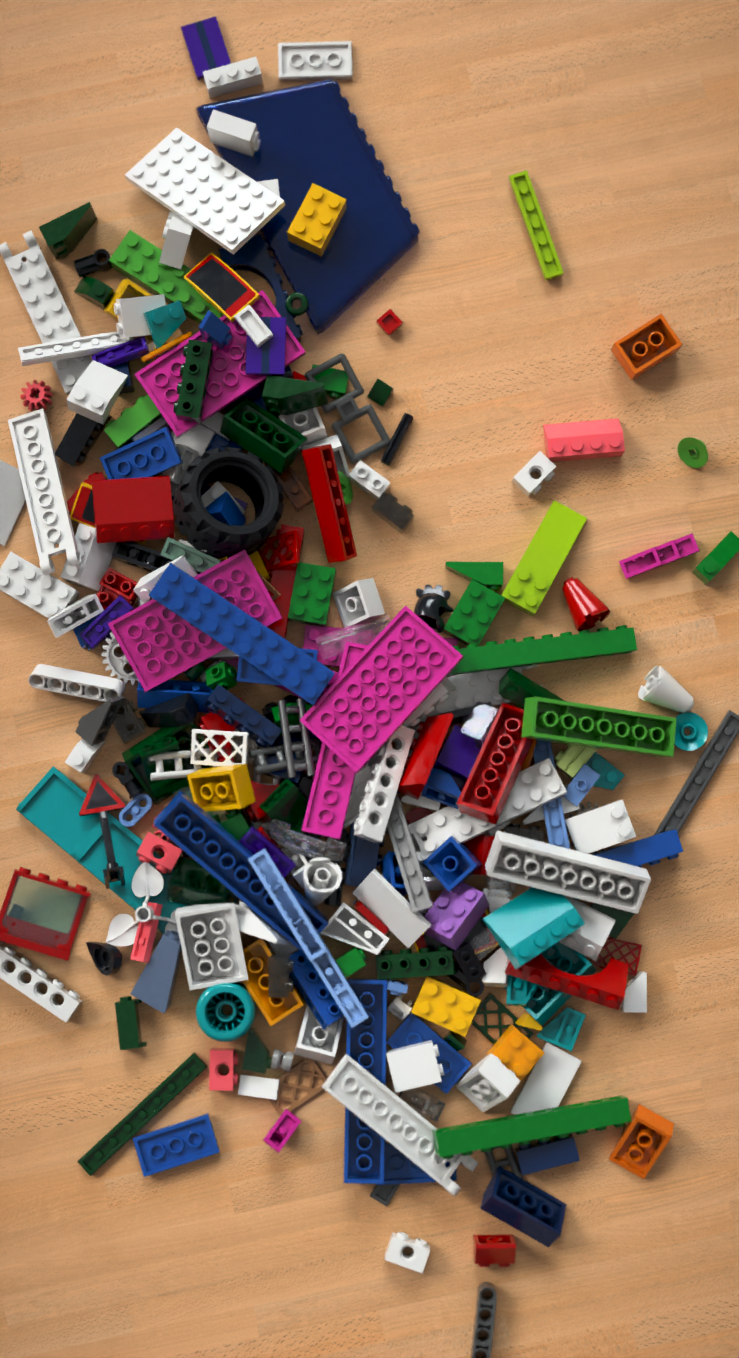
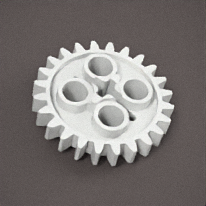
[101,631,139,685]

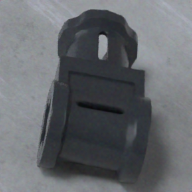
[112,762,145,799]

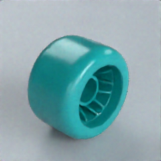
[196,982,257,1042]

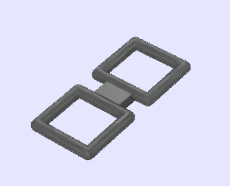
[305,353,390,464]

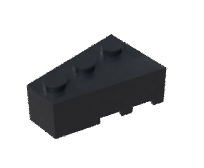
[55,413,112,467]

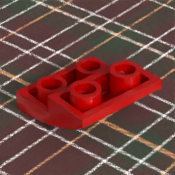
[96,568,138,610]

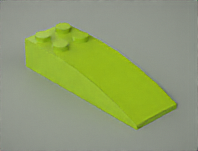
[501,500,587,617]

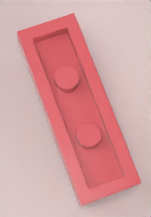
[130,902,162,963]

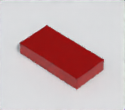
[354,900,389,935]

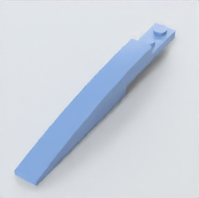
[248,848,369,1028]

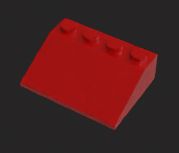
[92,476,175,543]
[397,713,454,800]

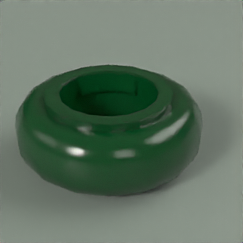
[285,292,309,316]

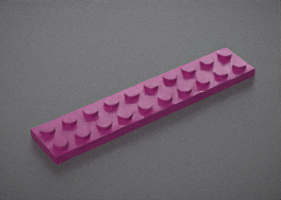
[301,641,368,840]

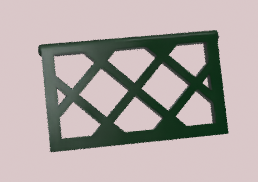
[471,993,534,1044]

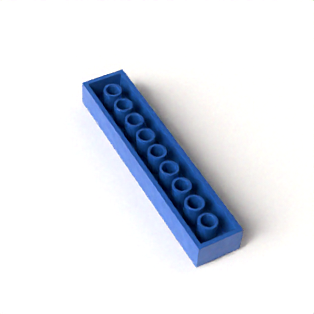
[149,562,335,705]
[154,791,329,952]
[344,979,387,1184]

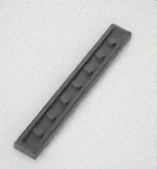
[654,710,739,835]

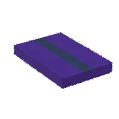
[181,16,231,80]
[246,317,286,376]

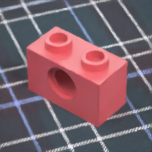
[136,832,183,874]
[209,1048,239,1091]

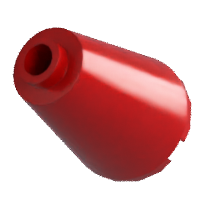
[562,578,610,631]

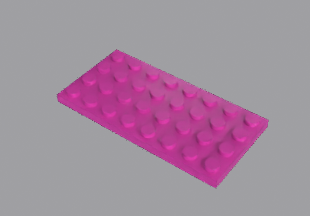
[135,290,306,438]
[108,549,282,692]
[299,605,464,773]

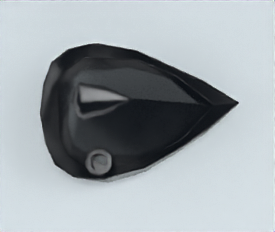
[86,942,122,975]

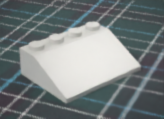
[0,460,26,546]
[175,903,249,990]

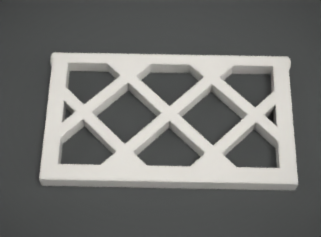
[190,729,249,766]

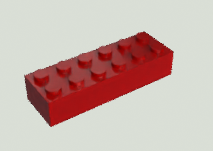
[457,703,534,825]

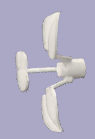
[106,862,178,946]

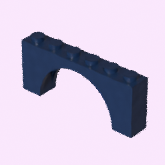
[219,234,303,343]

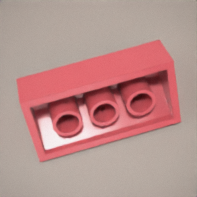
[543,419,625,462]

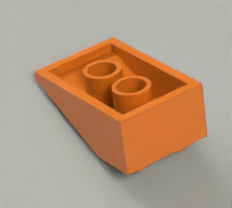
[609,1104,674,1179]

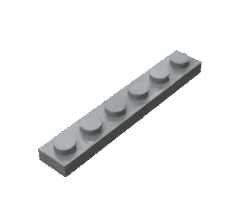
[387,795,433,914]

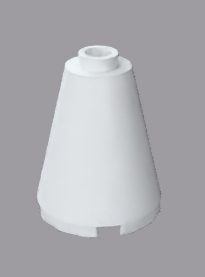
[638,666,694,713]
[303,857,342,905]

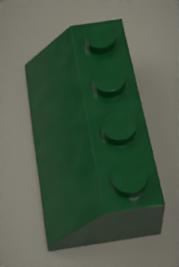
[220,397,307,473]

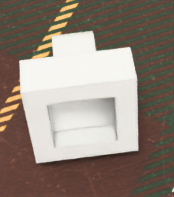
[387,994,412,1021]

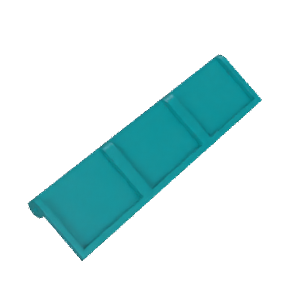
[16,766,217,934]

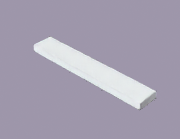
[18,331,134,366]

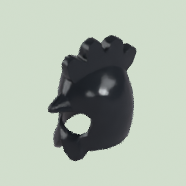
[414,585,454,633]

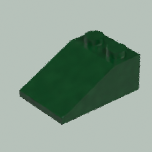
[39,202,97,260]
[262,375,328,416]

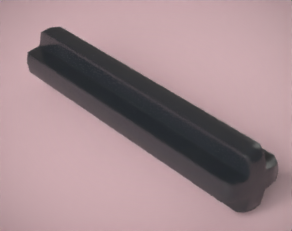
[381,413,413,466]

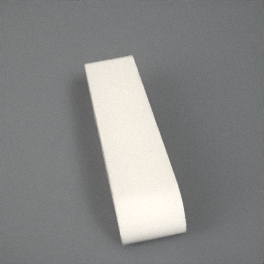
[28,664,125,702]

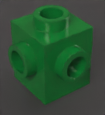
[205,661,237,690]

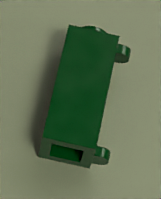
[115,996,147,1050]

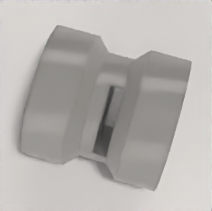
[271,1049,294,1072]

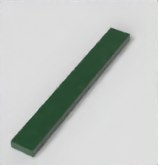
[77,1052,208,1176]

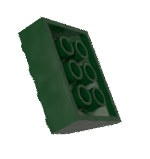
[122,721,213,805]

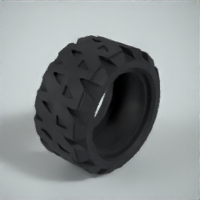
[173,447,284,559]

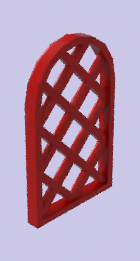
[591,937,642,976]

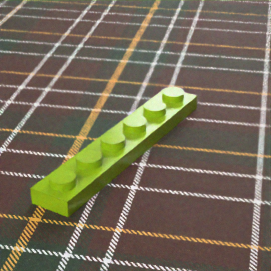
[509,170,564,281]

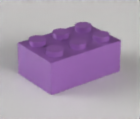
[424,882,489,951]

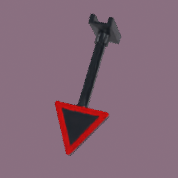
[79,774,126,889]

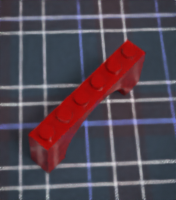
[198,697,280,823]
[505,954,629,1010]

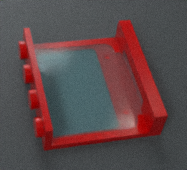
[0,867,91,961]

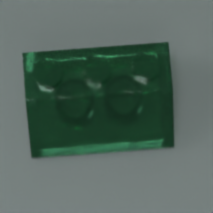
[167,857,231,906]

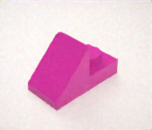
[263,1109,301,1153]

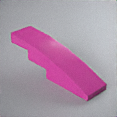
[619,533,700,579]

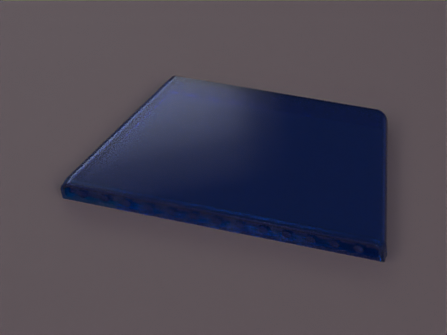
[195,79,420,335]

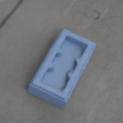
[563,764,600,807]

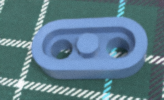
[119,793,153,827]

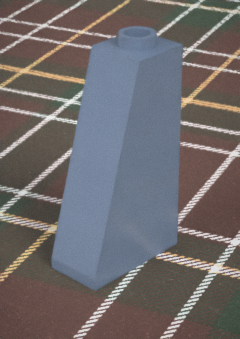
[131,930,182,1014]

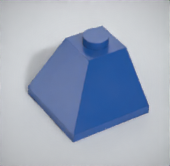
[423,836,482,892]

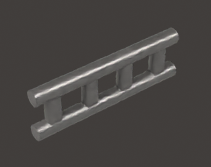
[278,698,315,779]

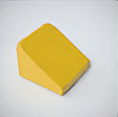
[515,1013,543,1031]

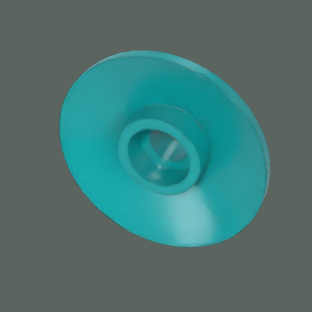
[674,712,708,751]

